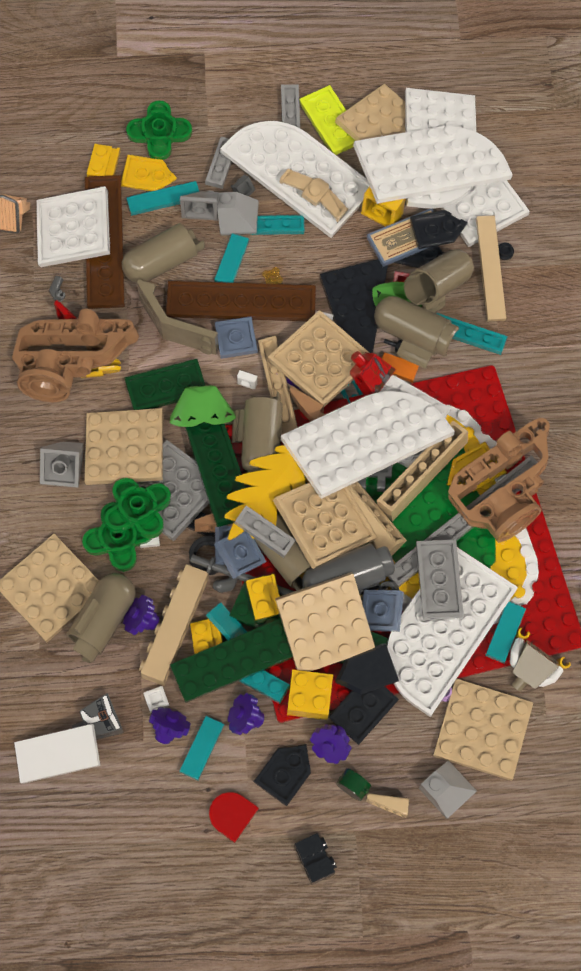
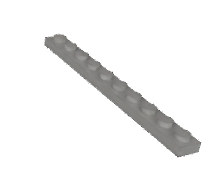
[388,455,538,587]

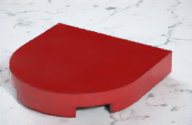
[209,792,259,843]

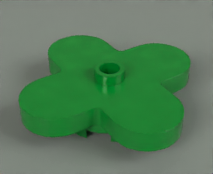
[126,100,192,160]
[104,478,171,539]
[82,502,152,572]

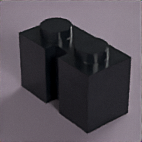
[294,833,337,885]

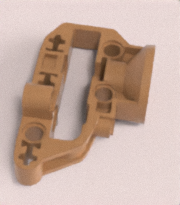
[12,309,139,403]
[448,418,550,543]

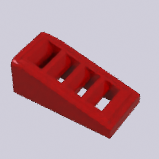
[54,300,77,319]

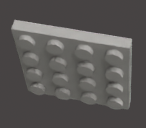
[136,440,209,541]

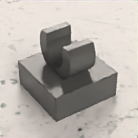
[231,175,256,196]

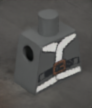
[72,693,124,740]

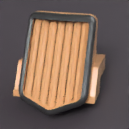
[0,194,30,234]

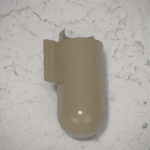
[121,223,205,283]
[404,249,474,313]
[374,296,459,369]
[231,391,283,473]
[254,511,311,591]
[67,573,135,663]

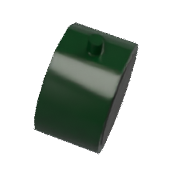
[336,768,371,801]

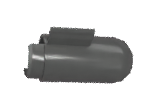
[302,543,395,596]

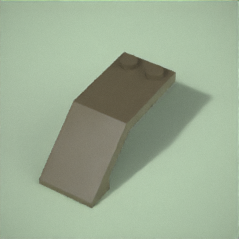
[137,279,218,355]

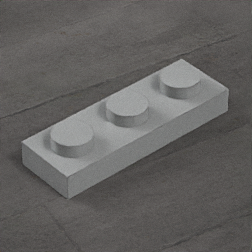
[281,84,300,128]
[205,137,232,189]
[234,506,296,558]

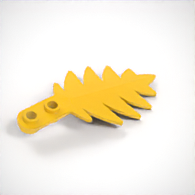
[224,445,305,540]

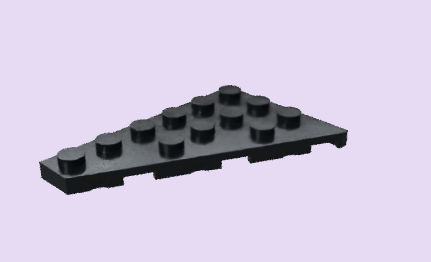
[320,259,388,353]

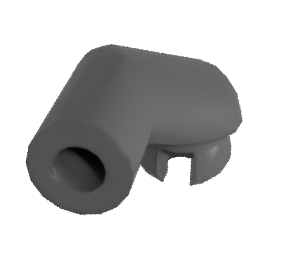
[49,276,65,302]
[213,576,239,593]

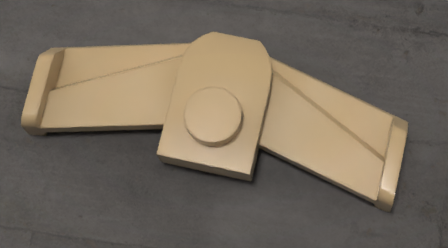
[279,169,348,222]

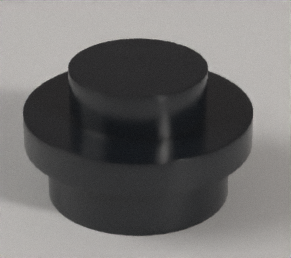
[498,242,514,260]

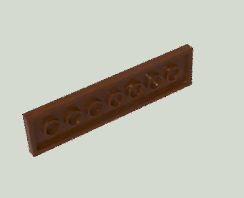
[85,175,125,309]
[166,281,316,322]

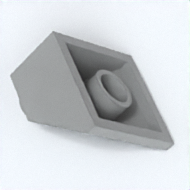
[180,191,219,221]
[217,192,259,236]
[40,441,83,488]
[419,760,477,819]

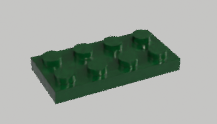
[124,359,205,410]

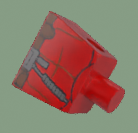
[350,351,396,396]

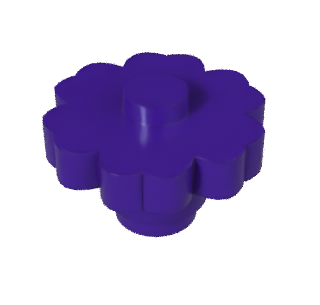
[123,595,159,635]
[227,693,264,735]
[149,707,191,744]
[310,724,352,764]

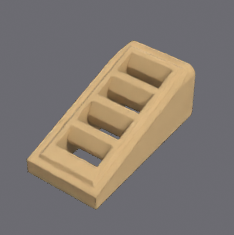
[366,794,409,818]

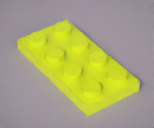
[299,85,355,155]

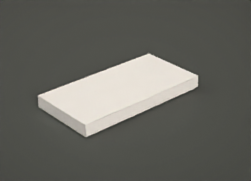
[14,724,100,784]

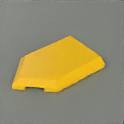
[121,155,177,191]
[447,442,506,492]

